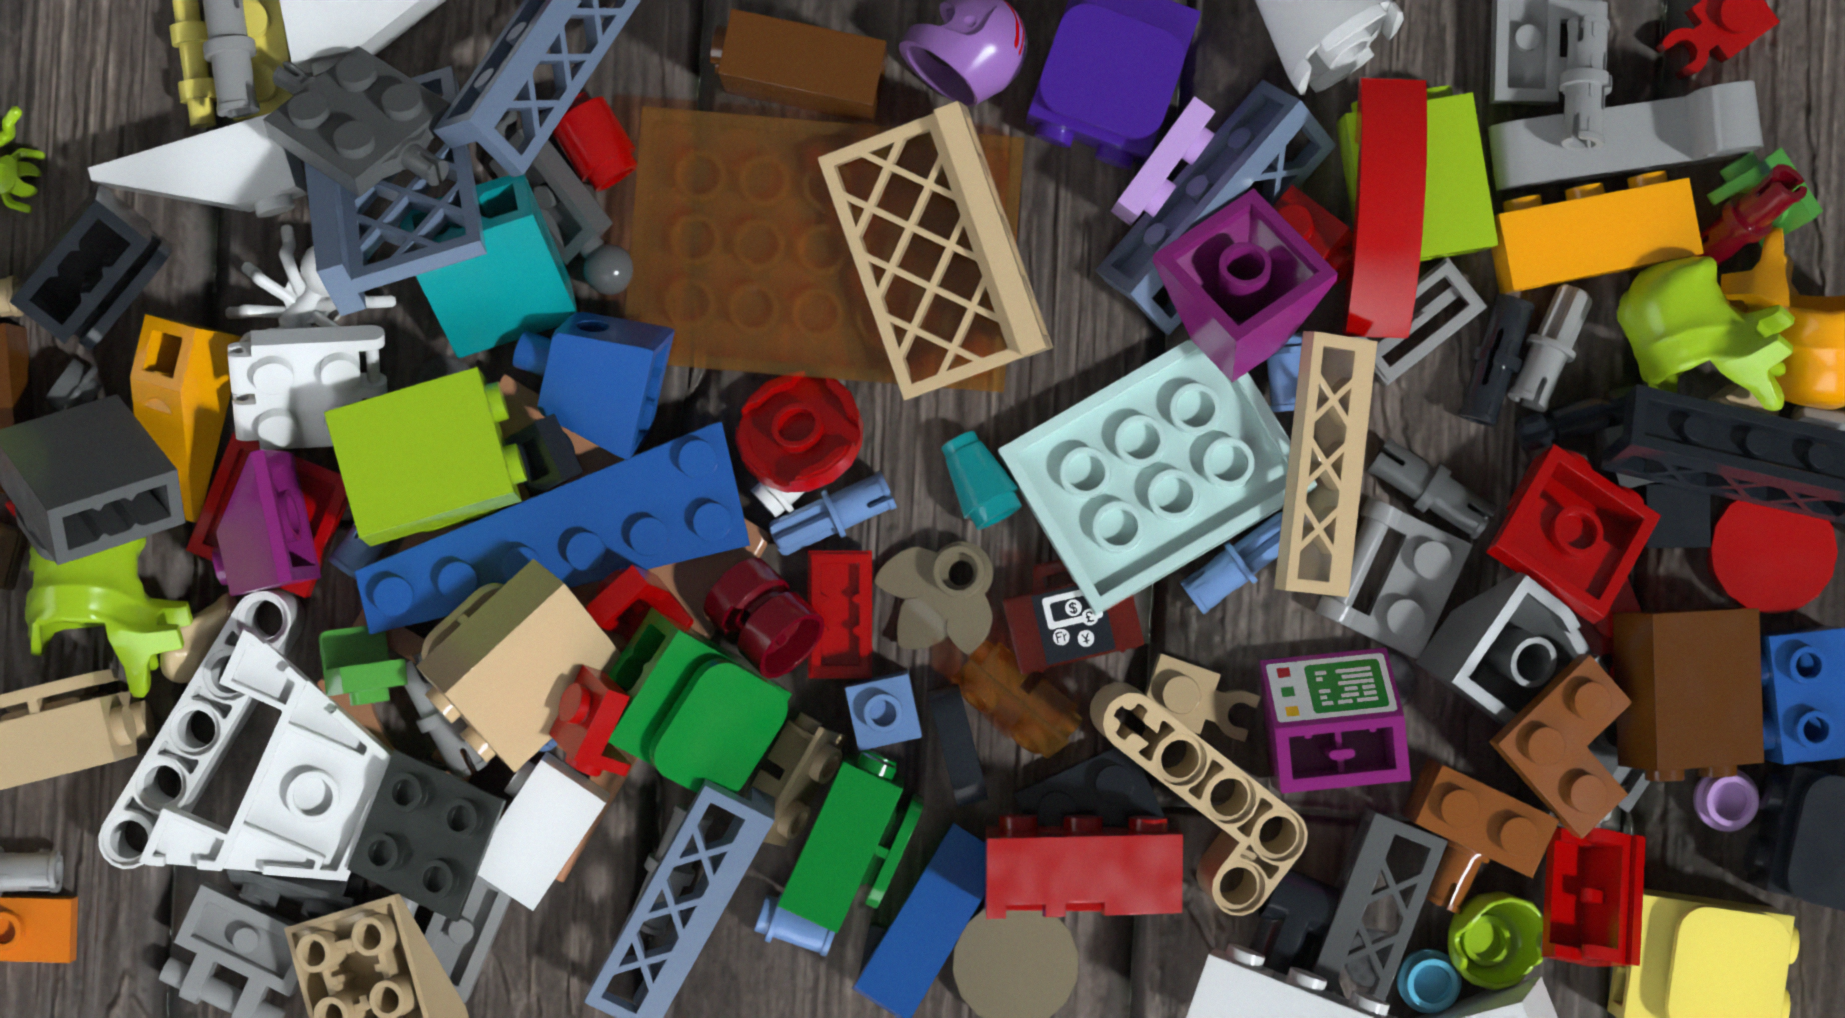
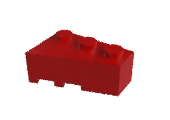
[985,814,1183,919]

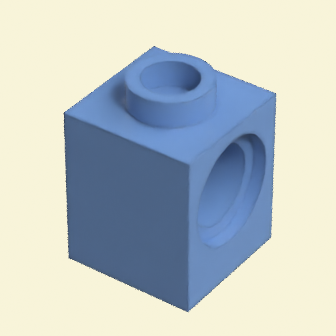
[845,670,922,751]

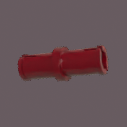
[1695,164,1807,270]

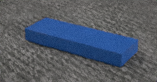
[851,823,985,1018]

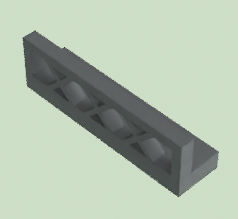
[1303,806,1448,1001]

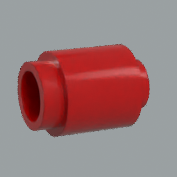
[552,92,639,192]

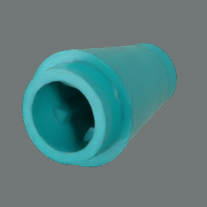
[941,431,1022,530]

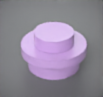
[1693,770,1759,832]

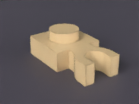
[1144,653,1260,742]

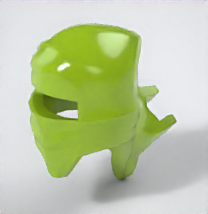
[1616,256,1795,411]
[25,537,193,698]

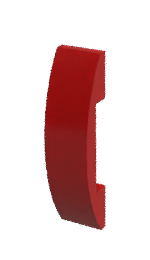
[1343,77,1427,338]

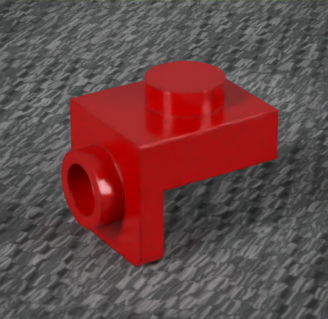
[1273,185,1353,286]
[585,564,694,643]
[549,665,632,777]

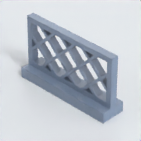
[304,66,487,316]

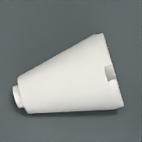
[1255,0,1404,95]

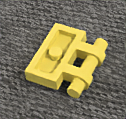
[169,0,293,128]

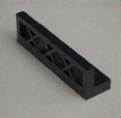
[1601,384,1845,524]

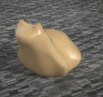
[160,593,238,684]

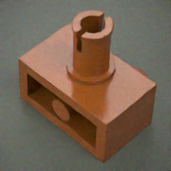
[1401,758,1560,914]

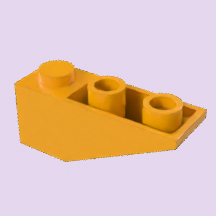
[130,314,242,523]

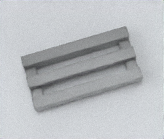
[1347,257,1487,387]

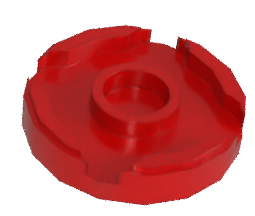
[735,371,864,493]
[1706,499,1838,614]

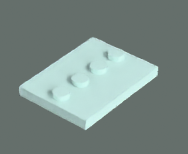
[998,339,1318,616]

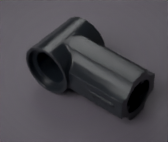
[1249,869,1340,975]

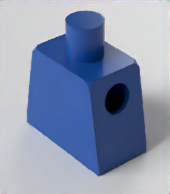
[513,312,675,460]

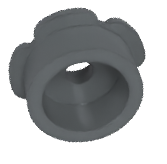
[44,359,103,411]

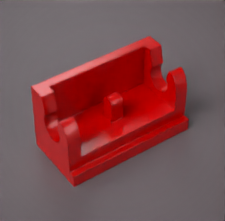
[1541,827,1646,967]

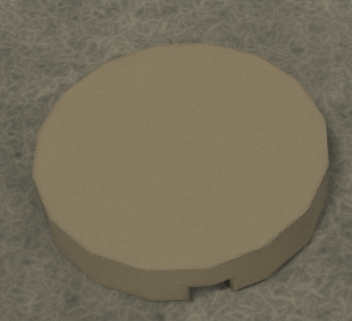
[952,907,1079,1018]

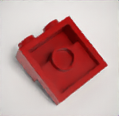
[1486,444,1661,624]

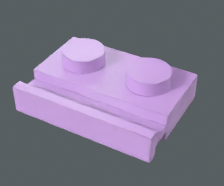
[1110,96,1216,226]

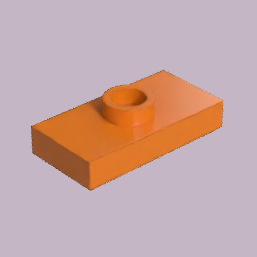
[0,894,78,963]

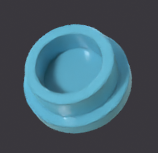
[1396,948,1462,1013]

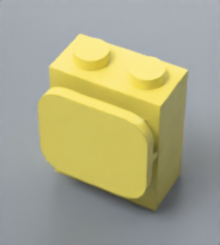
[1607,888,1800,1018]

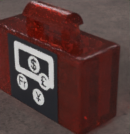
[1002,559,1144,674]

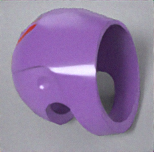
[899,0,1028,107]

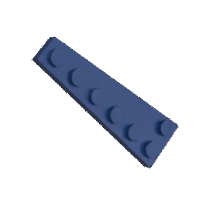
[354,422,750,634]

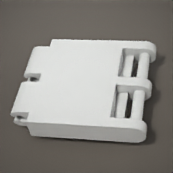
[228,325,388,450]

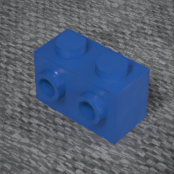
[1760,625,1845,765]

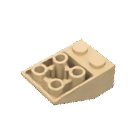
[284,893,469,1018]

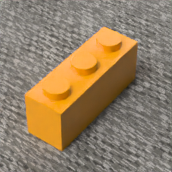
[1491,171,1704,294]

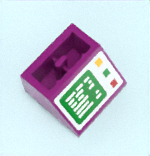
[1258,647,1411,794]

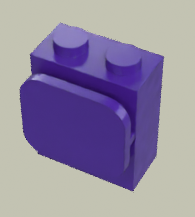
[1025,0,1201,170]

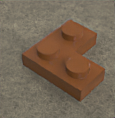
[1489,653,1632,839]

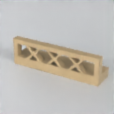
[1274,331,1377,597]

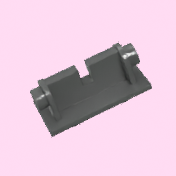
[227,869,367,919]

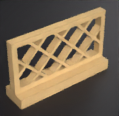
[818,101,1053,400]

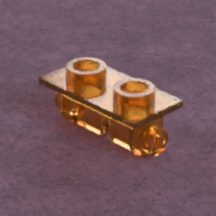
[950,639,1083,759]

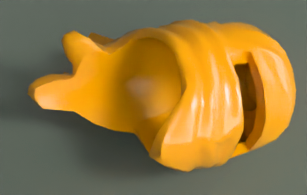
[1720,227,1845,410]

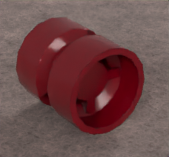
[703,558,825,679]

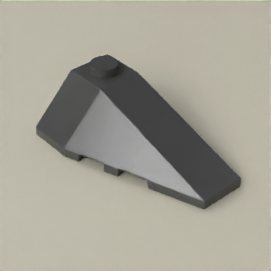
[1416,572,1650,813]

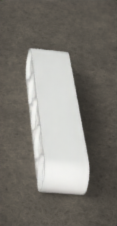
[98,589,305,869]

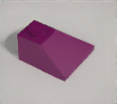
[1153,188,1338,382]
[212,449,322,596]

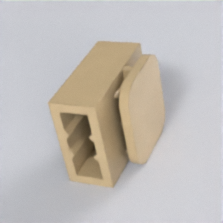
[416,558,621,773]
[0,668,155,790]

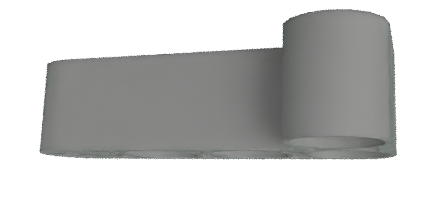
[1488,80,1764,192]

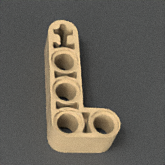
[1090,682,1308,916]

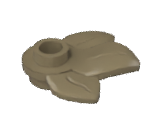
[874,541,994,655]

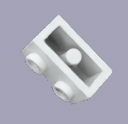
[478,752,610,911]

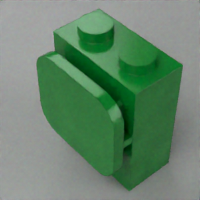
[608,607,792,794]
[778,749,924,934]

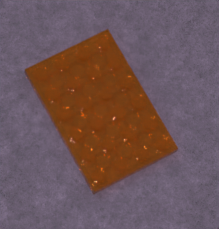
[625,106,1025,394]

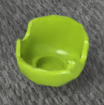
[1447,891,1543,990]

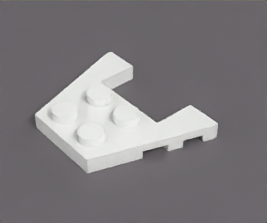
[139,627,393,881]

